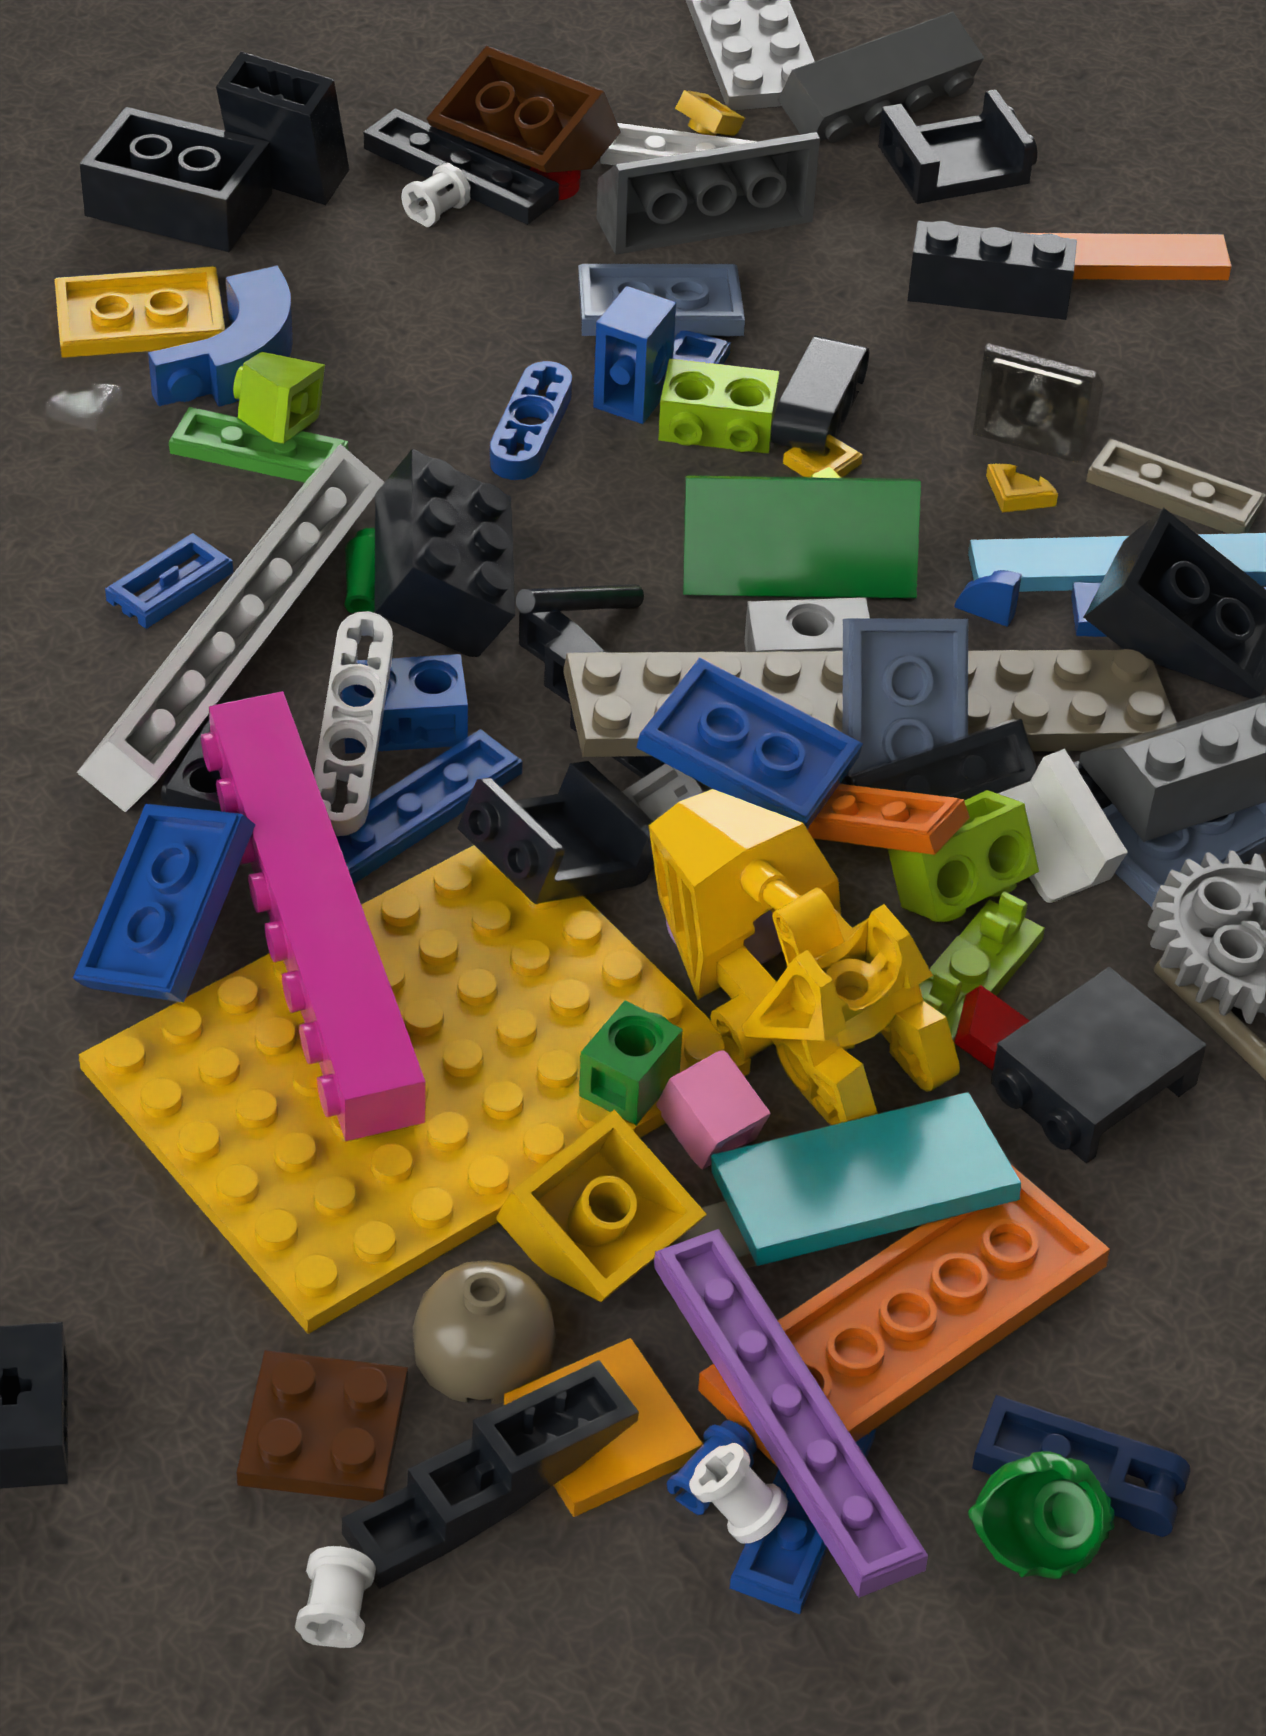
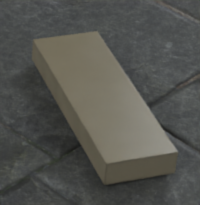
[1086,439,1266,534]

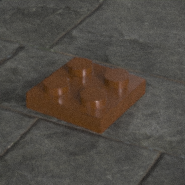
[236,1350,408,1502]

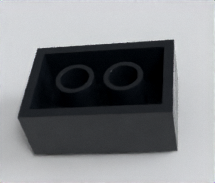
[80,107,272,252]
[374,449,515,657]

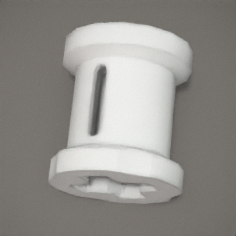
[401,163,470,227]
[689,1443,788,1543]
[295,1546,376,1648]

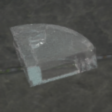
[45,383,123,431]

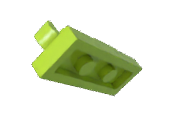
[919,891,1045,1046]

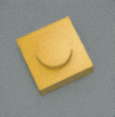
[675,90,745,136]

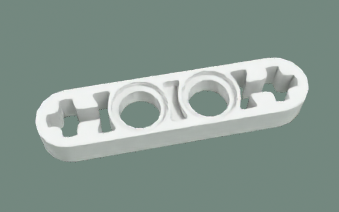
[314,611,393,836]

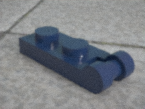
[972,1395,1191,1537]

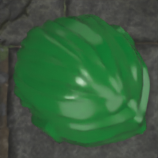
[968,1451,1115,1579]

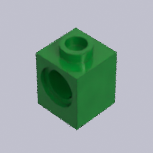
[579,1000,683,1125]

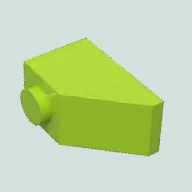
[233,352,325,444]

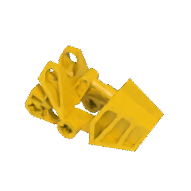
[649,789,960,1126]

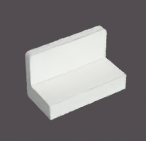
[998,749,1128,903]

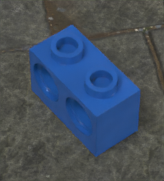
[340,654,468,754]

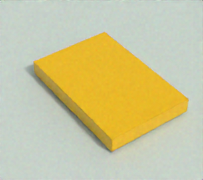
[54,266,225,358]

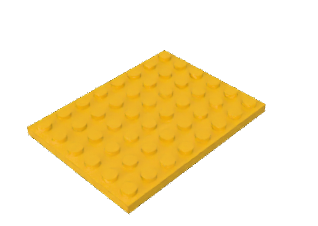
[79,845,751,1334]

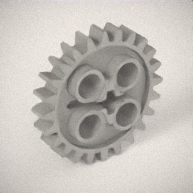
[1148,851,1266,1024]

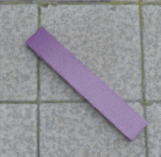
[654,1229,928,1598]

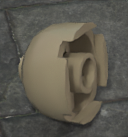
[413,1260,556,1404]

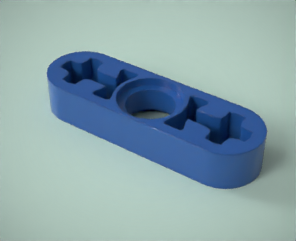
[490,361,572,480]

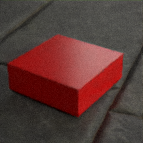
[954,985,1030,1071]

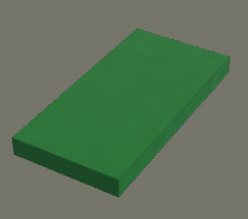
[683,476,921,598]

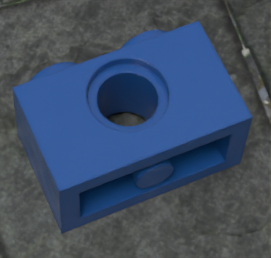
[593,286,676,424]

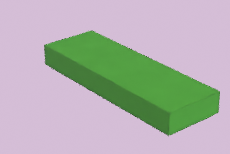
[169,407,349,483]

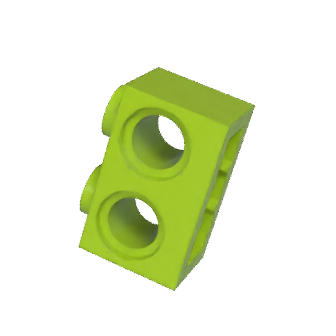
[658,358,779,454]
[888,790,1039,922]

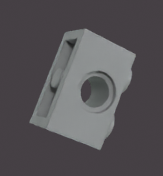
[744,597,870,652]

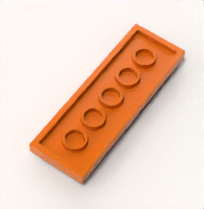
[698,1165,1110,1466]

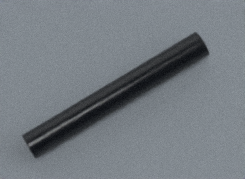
[516,584,644,613]

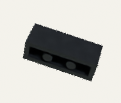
[907,221,1077,320]

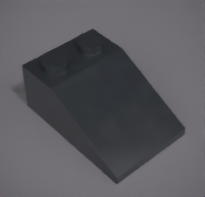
[1083,508,1266,699]

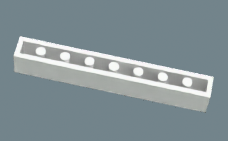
[77,444,385,812]

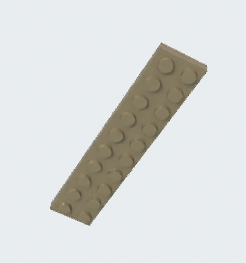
[564,649,1177,757]

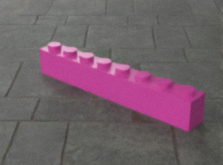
[201,691,425,1141]

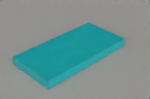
[711,1092,1021,1266]

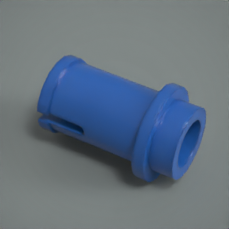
[666,1420,757,1515]

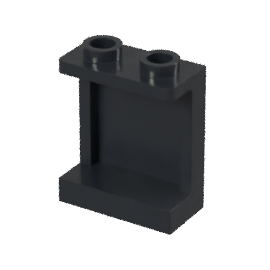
[878,89,1038,204]
[457,761,654,904]
[991,967,1206,1164]

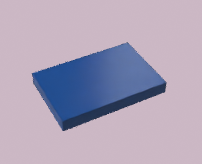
[636,657,863,829]
[73,804,256,1003]

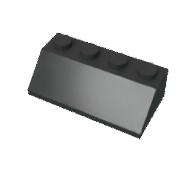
[596,132,820,255]
[1079,695,1266,842]

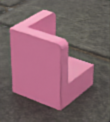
[656,1050,771,1170]

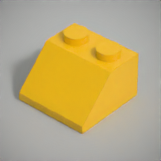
[496,1109,707,1302]

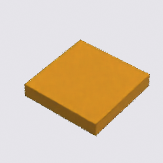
[504,1338,703,1517]

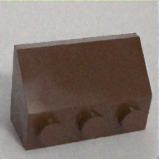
[426,45,621,173]

